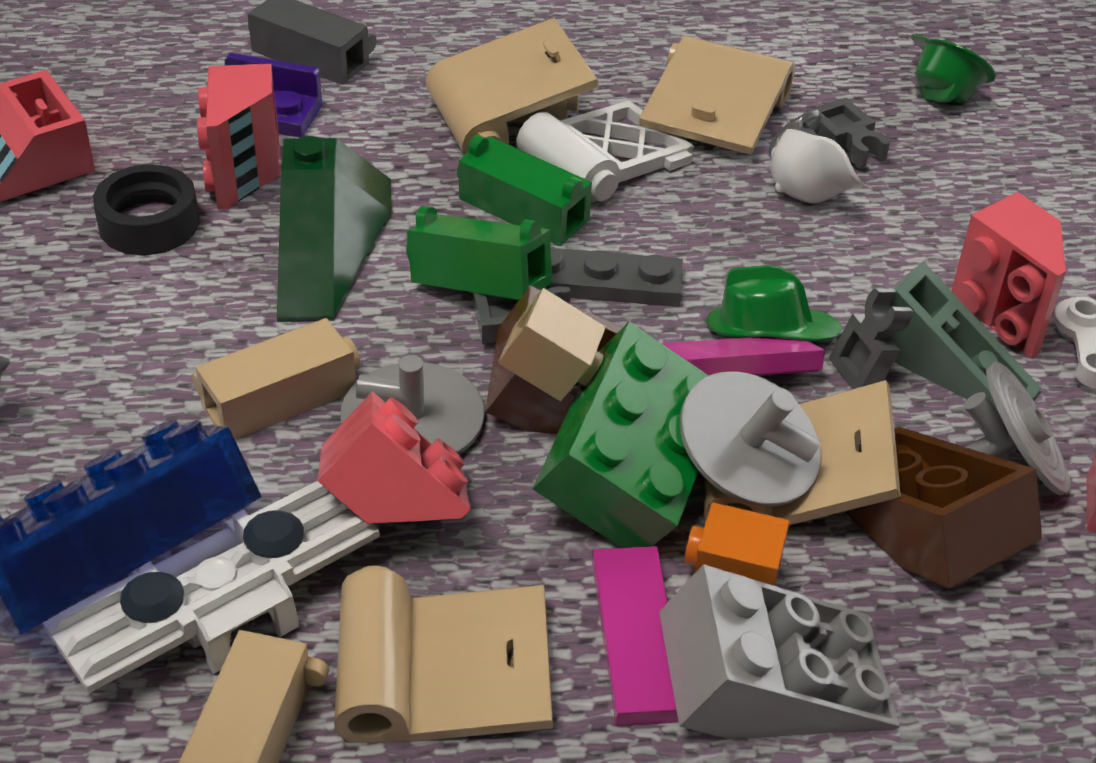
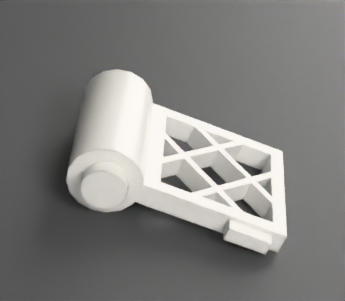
[516,100,694,203]

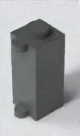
[248,0,377,85]

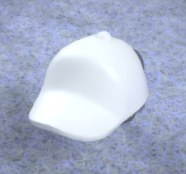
[768,109,864,204]

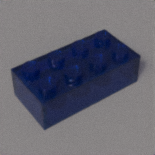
[0,419,262,635]

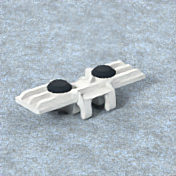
[42,481,380,693]

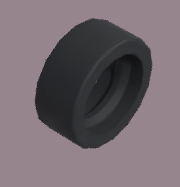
[93,164,200,256]

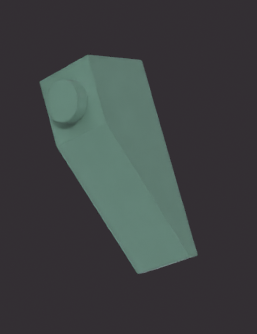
[863,261,1041,409]

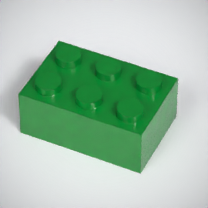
[532,322,709,548]

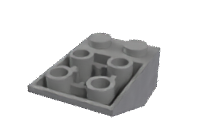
[659,564,900,739]

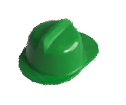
[911,34,996,104]
[706,265,842,341]

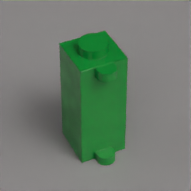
[457,134,592,246]
[406,206,553,300]

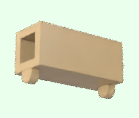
[191,318,360,443]
[179,630,329,763]

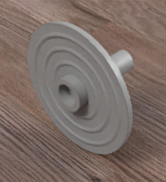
[340,355,484,455]
[964,362,1071,495]
[680,371,821,507]

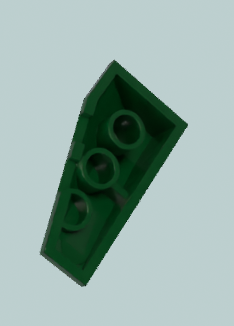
[277,136,391,322]

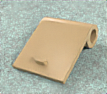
[426,17,599,155]
[639,35,795,155]
[704,380,901,525]
[334,566,553,743]

